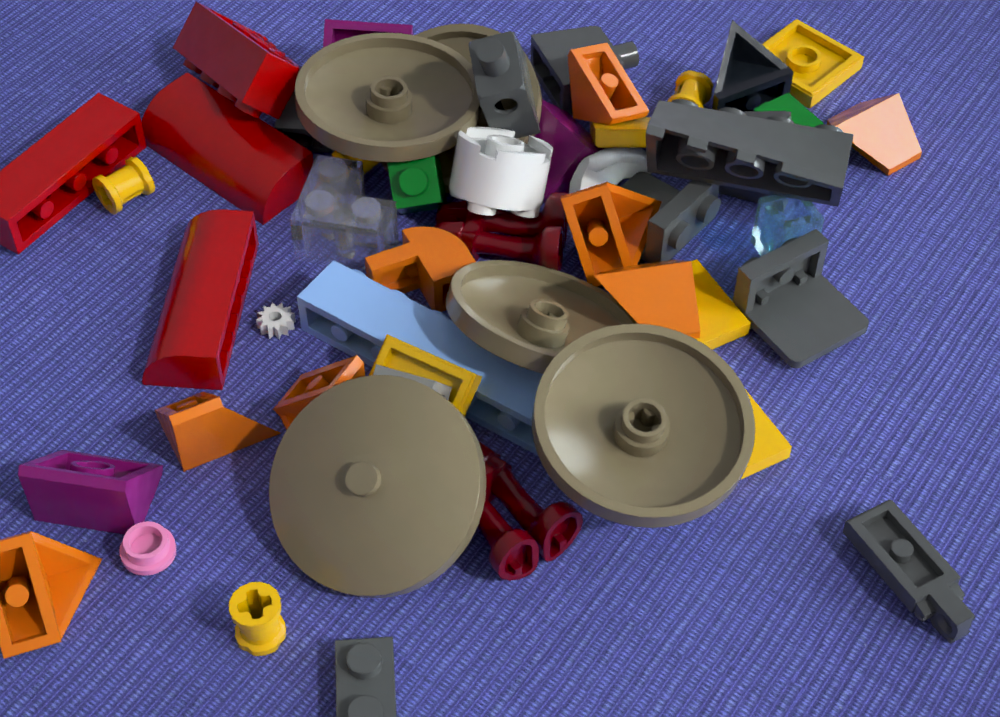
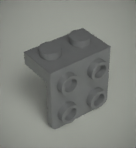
[621,172,721,263]
[733,229,869,368]

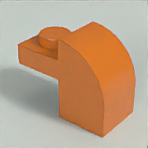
[365,226,476,312]

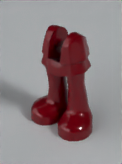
[434,192,568,271]
[478,442,583,581]

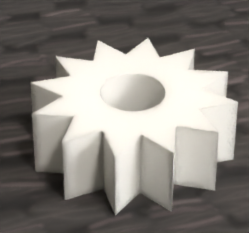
[256,302,296,340]

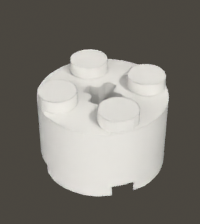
[449,127,553,218]

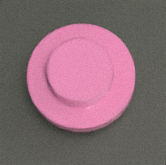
[119,521,177,576]

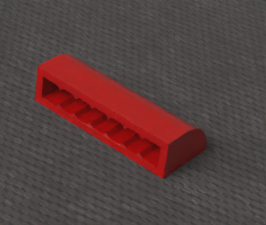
[141,72,316,225]
[142,209,259,390]

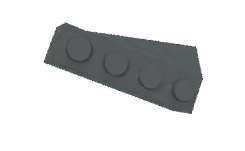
[646,99,854,207]

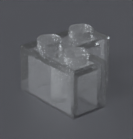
[290,155,399,271]

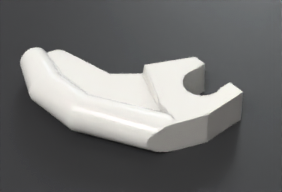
[569,148,651,194]

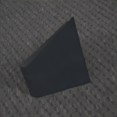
[712,20,793,112]

